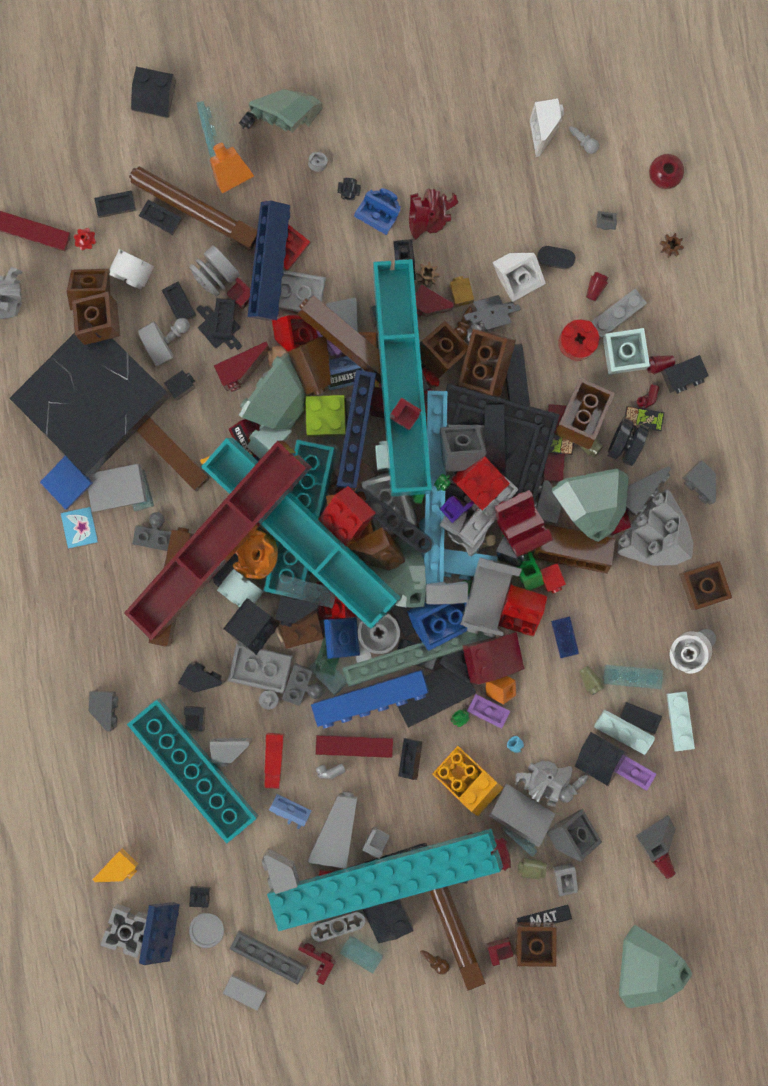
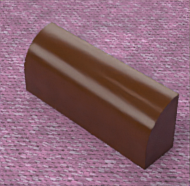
[533,524,615,574]

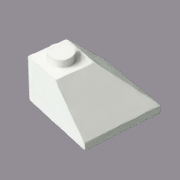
[493,253,546,302]

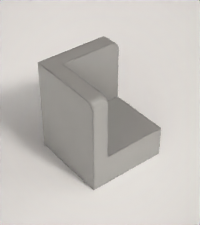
[362,827,389,859]

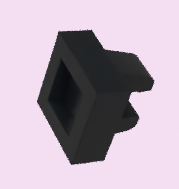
[189,886,210,908]

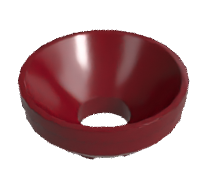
[649,154,684,189]

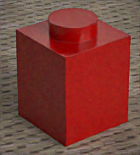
[540,563,566,594]

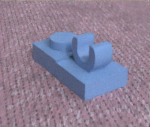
[269,794,311,829]

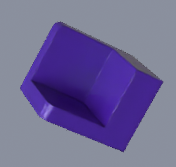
[440,496,475,523]

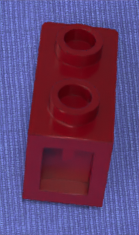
[298,942,335,985]

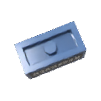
[328,356,364,390]

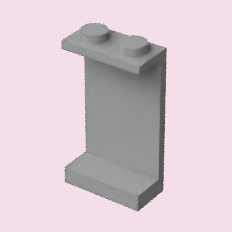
[461,557,521,637]

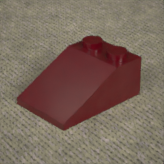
[213,341,271,392]
[463,632,525,685]

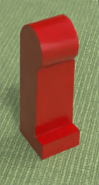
[265,733,285,789]

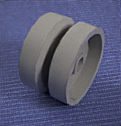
[358,613,400,654]

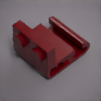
[495,490,553,557]

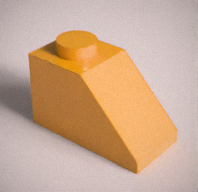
[92,848,138,882]

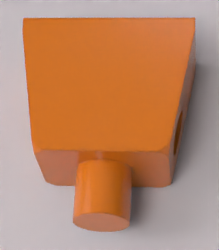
[209,143,254,194]

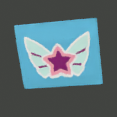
[61,507,98,549]

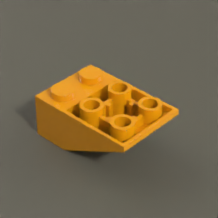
[432,746,504,816]

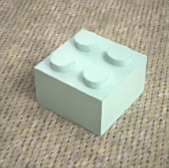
[603,328,650,375]

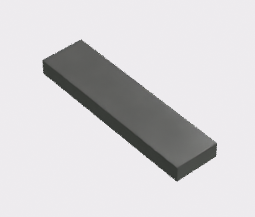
[230,931,307,985]

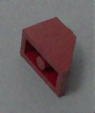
[415,284,454,317]

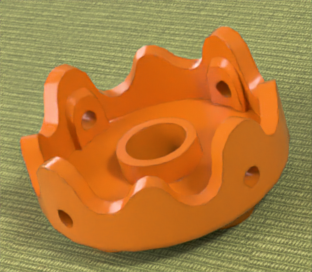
[233,530,278,579]

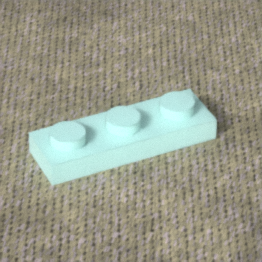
[666,691,695,751]
[594,710,655,755]

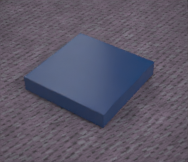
[40,455,93,510]
[324,617,360,659]

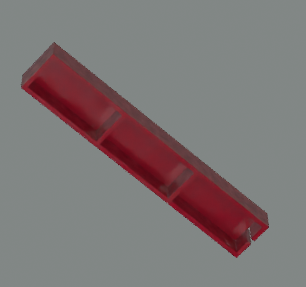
[124,440,312,640]

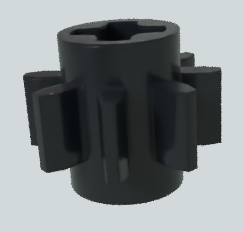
[337,178,361,200]

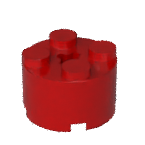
[558,319,599,361]

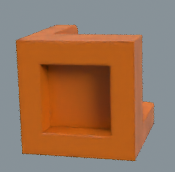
[486,676,516,705]

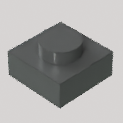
[596,211,617,230]

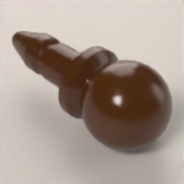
[454,306,472,340]
[420,950,450,975]

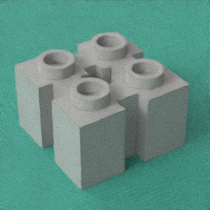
[101,904,147,958]

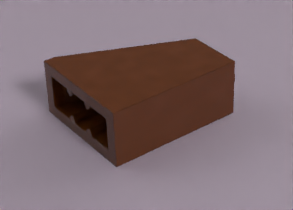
[288,336,331,395]

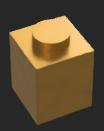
[449,276,474,308]

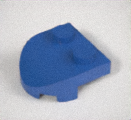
[354,188,401,235]

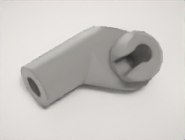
[316,764,345,779]

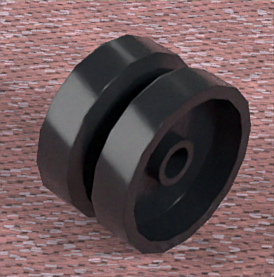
[607,417,649,466]

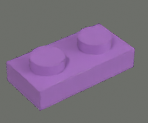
[467,694,510,729]
[617,756,656,791]

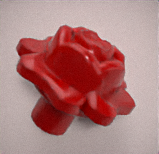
[73,228,96,251]
[422,367,440,387]

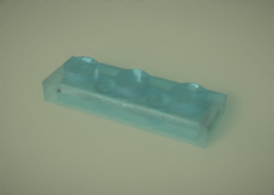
[196,101,218,158]
[275,574,336,608]
[603,664,663,689]

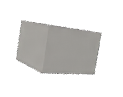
[553,863,578,897]

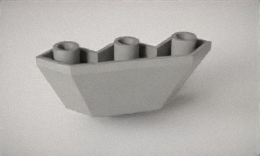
[617,489,693,566]

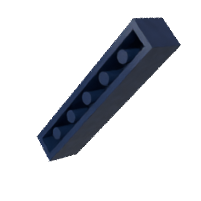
[247,200,290,321]
[336,370,376,490]

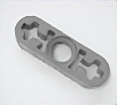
[311,910,365,942]

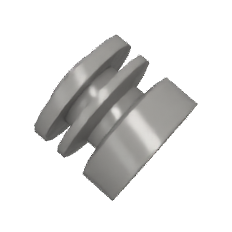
[189,245,240,297]

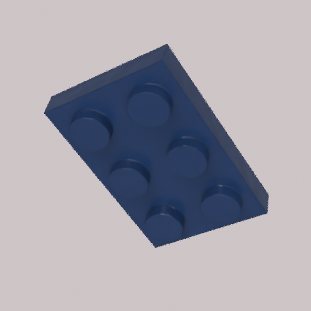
[139,902,180,965]

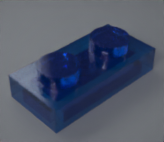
[551,617,579,658]

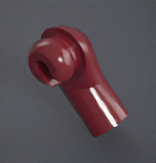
[636,385,660,409]

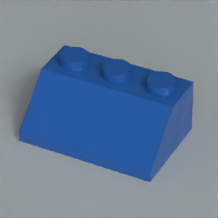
[407,602,467,651]

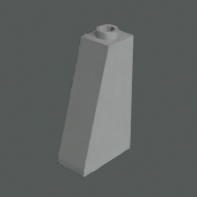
[308,792,357,869]

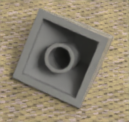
[210,738,252,767]

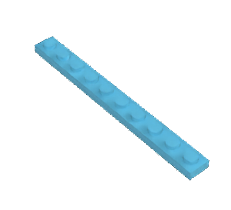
[424,391,447,584]

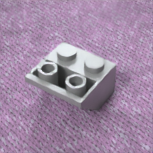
[262,849,300,894]

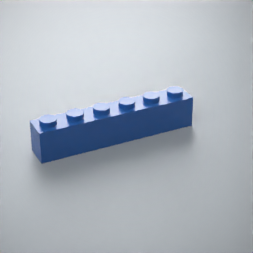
[311,670,429,729]

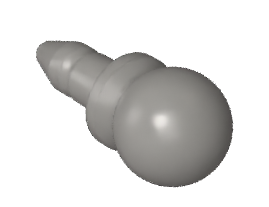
[569,126,599,154]
[164,318,190,345]
[559,774,589,803]

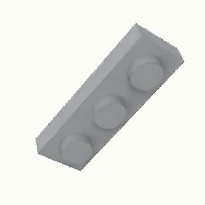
[592,288,647,339]

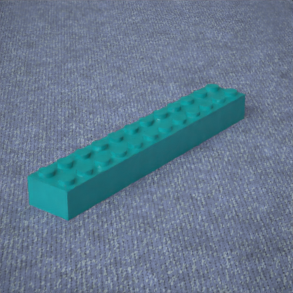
[373,259,432,497]
[201,438,401,629]
[267,829,503,931]

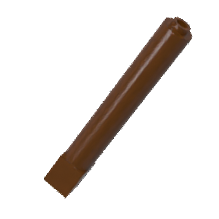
[129,166,257,252]
[429,886,486,991]

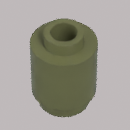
[518,858,547,880]

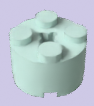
[217,569,264,607]

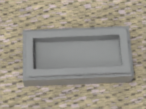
[223,975,266,1010]

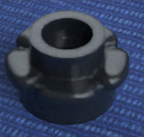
[239,112,255,129]

